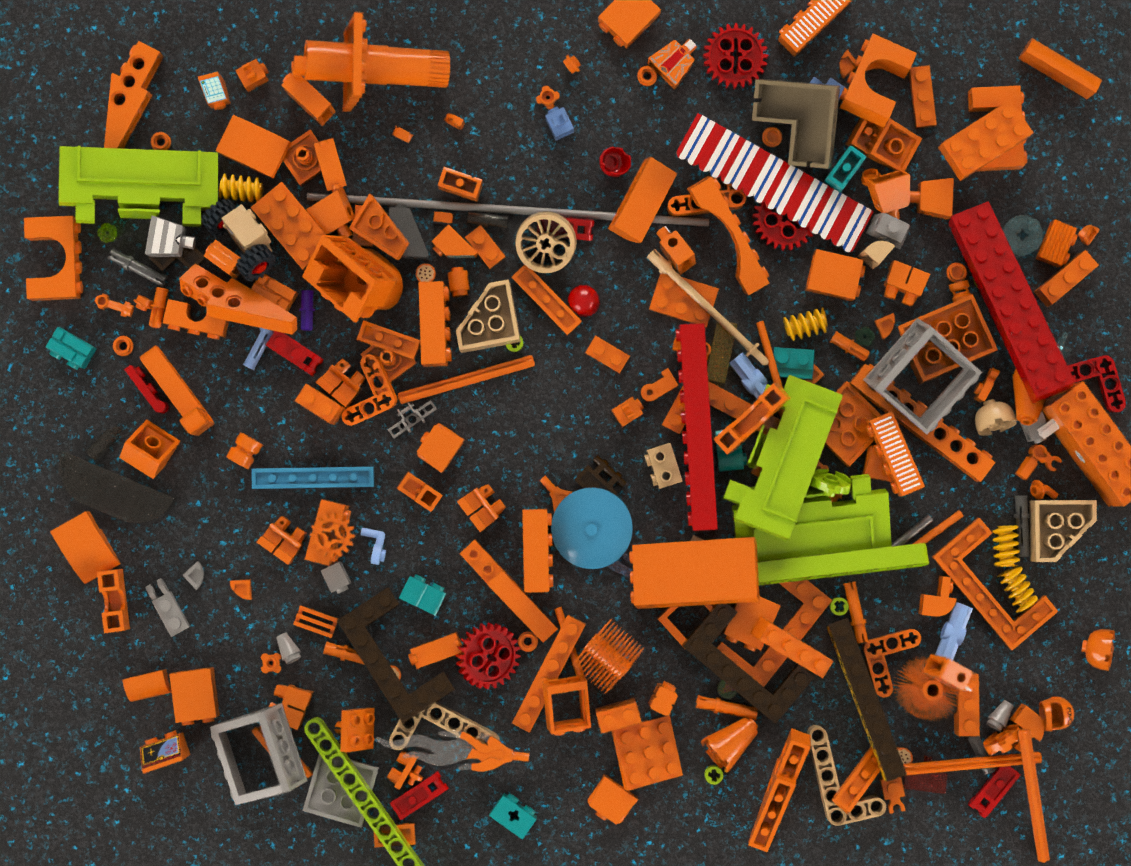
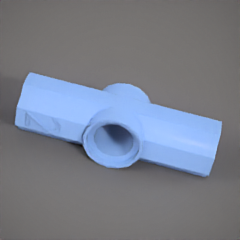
[729,352,768,399]
[935,602,973,661]

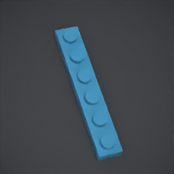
[252,467,374,489]

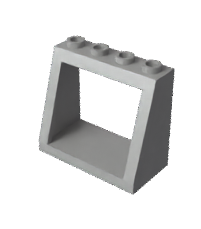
[863,318,982,434]
[210,703,307,805]

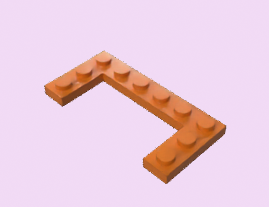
[662,381,780,477]
[932,518,1058,650]
[716,580,832,687]

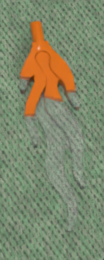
[376,730,529,772]

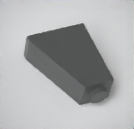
[387,204,429,260]

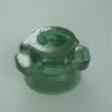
[855,327,875,347]

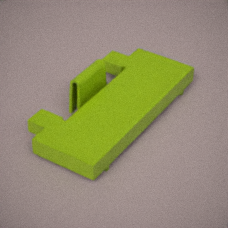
[59,146,218,227]
[723,375,843,541]
[732,474,892,562]

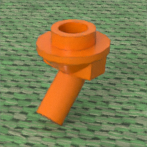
[1030,480,1059,500]

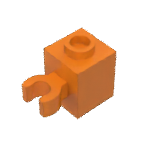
[235,59,269,92]
[611,396,644,427]

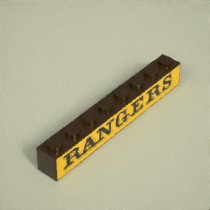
[826,618,907,782]

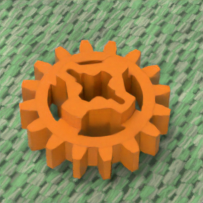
[310,513,356,558]

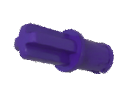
[299,290,315,331]

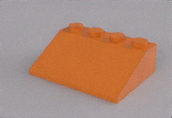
[898,294,998,385]

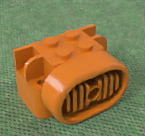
[302,235,403,322]

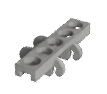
[387,400,437,439]

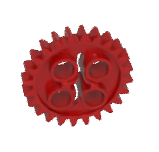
[702,23,768,90]
[752,201,813,251]
[456,622,521,690]

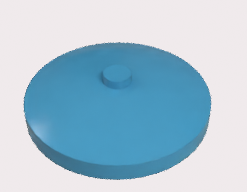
[551,487,633,569]

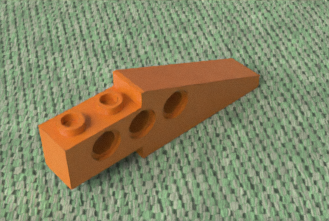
[104,41,164,149]
[179,263,297,335]
[459,539,558,643]
[748,728,811,852]

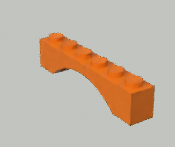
[687,176,769,295]

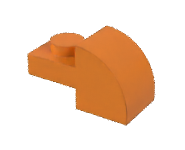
[397,472,443,512]

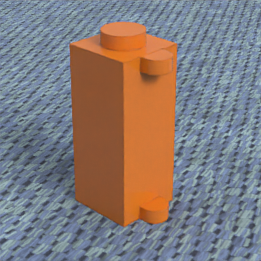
[313,138,347,193]
[408,632,462,669]

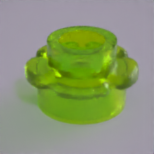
[97,223,117,243]

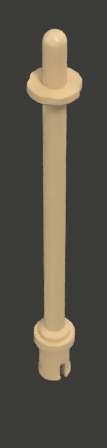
[646,249,769,366]

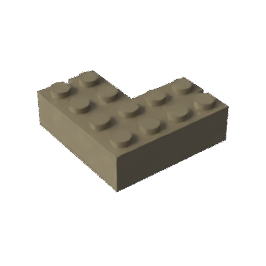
[752,79,840,169]

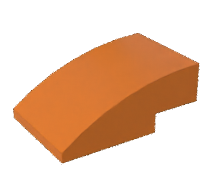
[215,115,291,179]
[845,117,922,171]
[50,511,121,584]

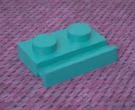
[773,347,815,380]

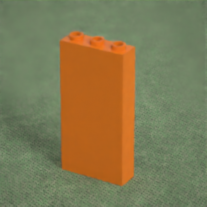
[629,537,760,609]

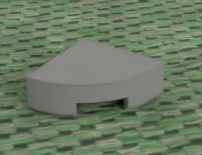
[183,561,204,590]

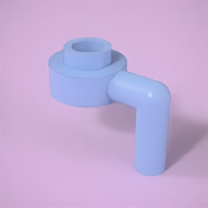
[361,528,386,565]

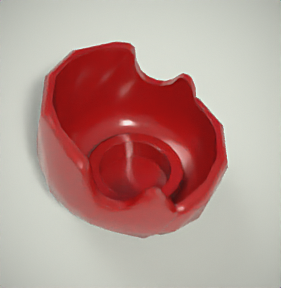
[599,147,631,177]
[568,285,600,317]

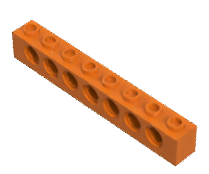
[849,364,996,482]

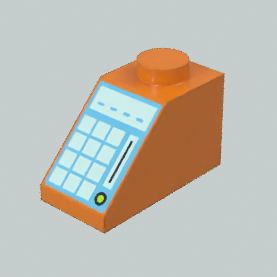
[198,71,231,110]
[431,224,478,258]

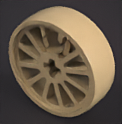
[515,211,577,273]

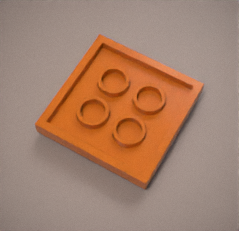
[825,381,881,467]
[612,715,683,791]

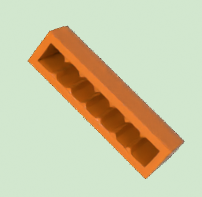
[1018,38,1102,99]
[608,157,678,243]

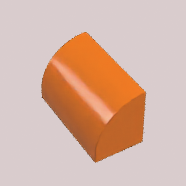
[122,669,172,702]

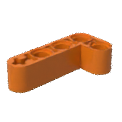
[667,183,746,217]

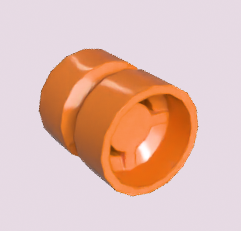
[226,432,263,469]

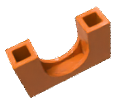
[839,34,917,128]
[968,86,1027,171]
[24,216,83,301]

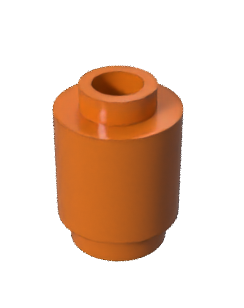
[448,267,470,297]

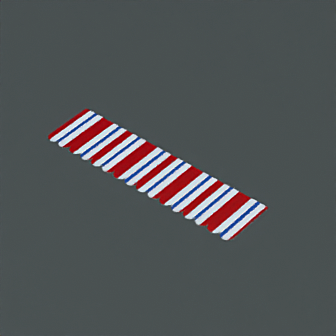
[676,113,874,252]

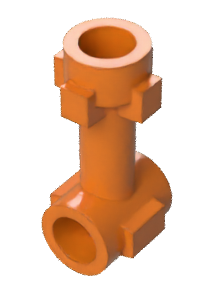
[95,294,134,317]

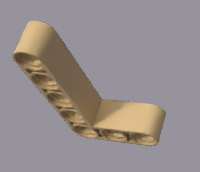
[389,702,500,750]
[807,725,886,826]

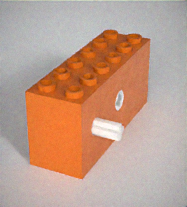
[1037,382,1131,506]

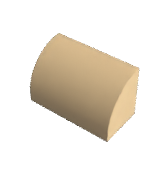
[858,241,895,269]

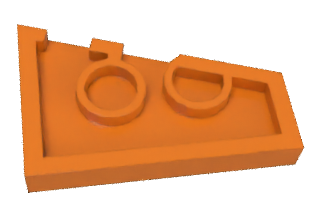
[349,194,409,260]

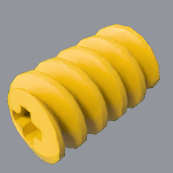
[219,173,263,202]
[783,307,828,341]
[992,525,1020,567]
[997,567,1038,613]

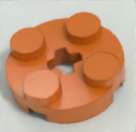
[983,724,1021,756]

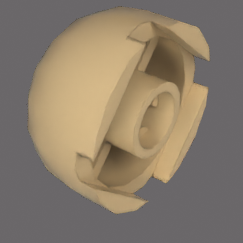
[975,399,1017,436]

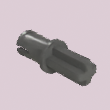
[968,736,996,775]

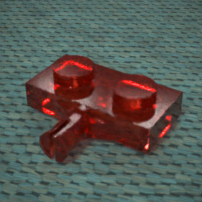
[904,755,948,794]

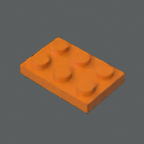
[649,273,719,327]

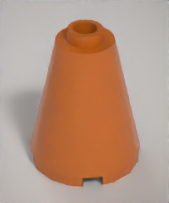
[1012,369,1047,426]
[701,718,758,773]

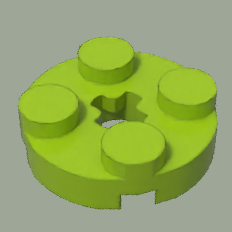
[810,469,851,497]

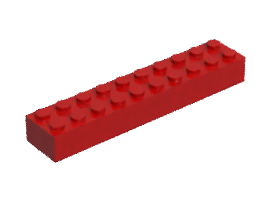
[948,201,1075,404]
[676,323,718,531]

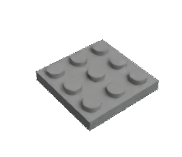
[302,754,379,828]

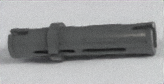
[108,248,168,287]
[1014,495,1030,557]

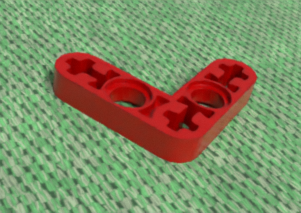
[1068,355,1126,413]

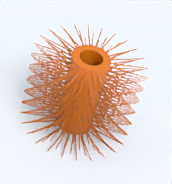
[571,619,644,694]
[894,657,962,719]

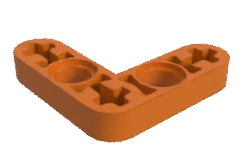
[342,353,397,426]
[862,629,921,698]

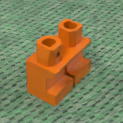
[884,260,930,307]
[316,358,366,408]
[457,484,506,532]
[257,516,307,565]
[269,684,314,730]

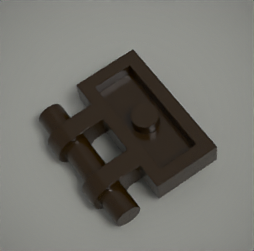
[574,455,627,495]

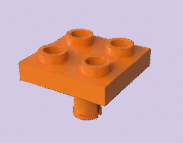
[283,129,322,186]
[360,345,417,384]
[335,707,375,752]

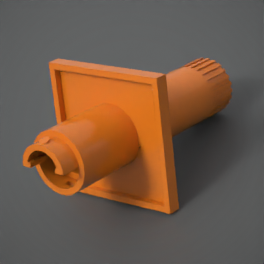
[291,12,450,112]

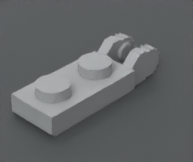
[146,578,190,637]

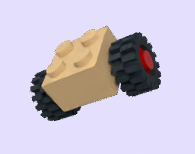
[201,199,276,282]

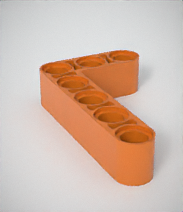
[139,345,215,436]

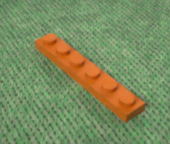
[512,615,586,733]

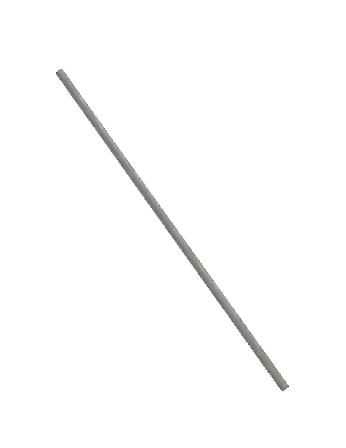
[307,192,709,227]

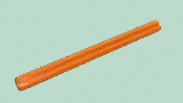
[398,355,535,404]
[1018,728,1050,863]
[903,752,1042,775]

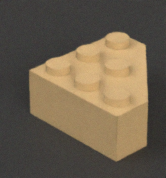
[456,279,521,353]
[1029,500,1097,562]

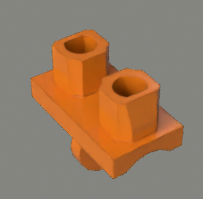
[387,750,423,790]

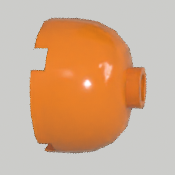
[1082,629,1115,671]

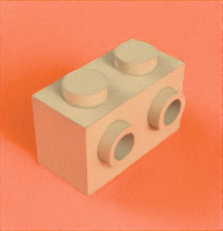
[644,443,683,489]

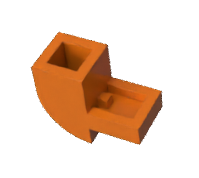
[918,576,957,617]
[1009,703,1044,753]

